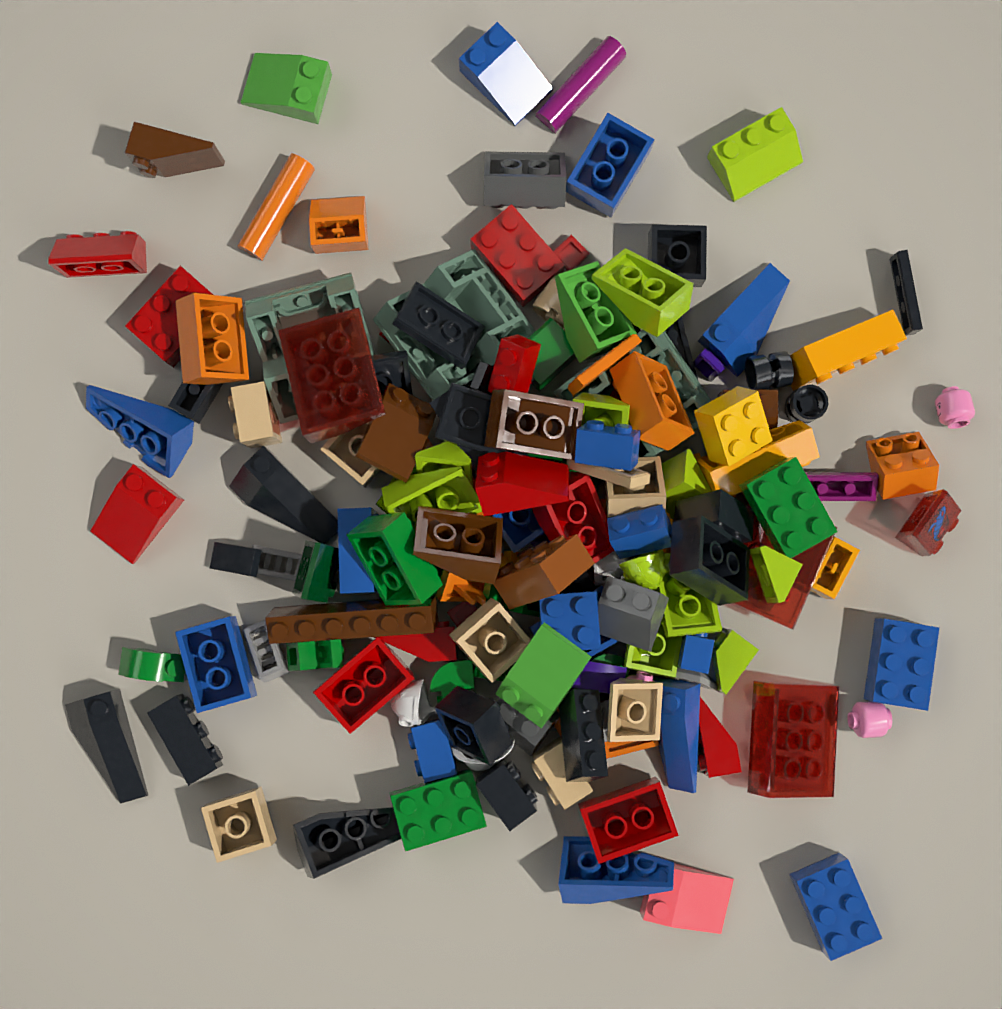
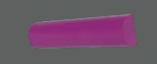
[535,36,626,134]
[805,472,879,501]

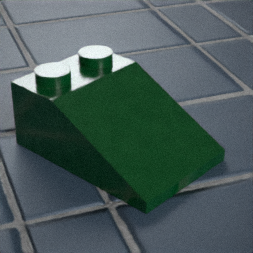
[292,540,339,603]

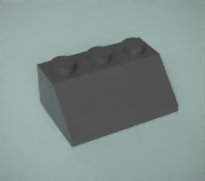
[484,151,566,209]

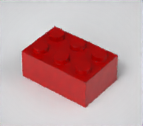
[470,204,565,307]
[125,265,214,368]

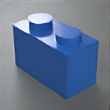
[575,420,641,471]
[607,504,672,559]
[677,633,715,674]
[408,719,458,783]

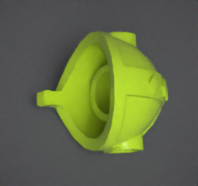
[619,549,670,590]

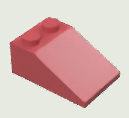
[640,863,734,934]

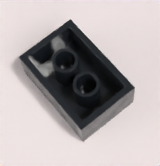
[669,515,750,606]

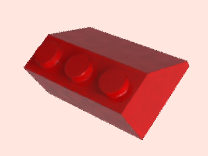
[48,231,147,278]
[313,637,414,734]
[578,776,679,864]

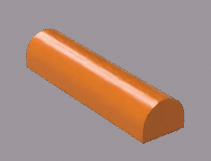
[238,153,315,261]

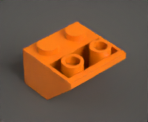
[309,196,369,254]
[866,432,939,500]

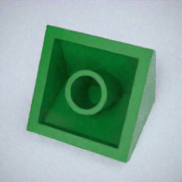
[528,317,576,392]

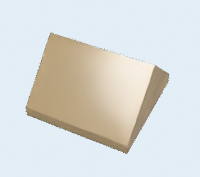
[607,678,663,742]

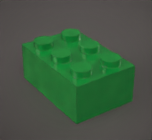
[739,457,838,558]
[346,512,443,606]
[389,769,487,852]

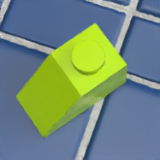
[712,629,759,695]

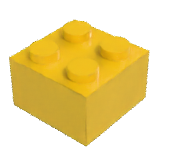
[694,386,773,467]

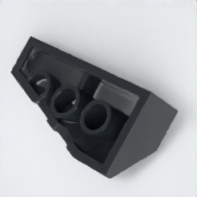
[229,445,338,544]
[65,689,148,804]
[293,807,401,879]

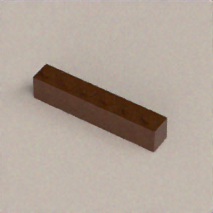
[265,595,439,644]

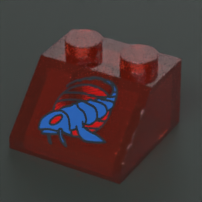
[895,489,962,556]

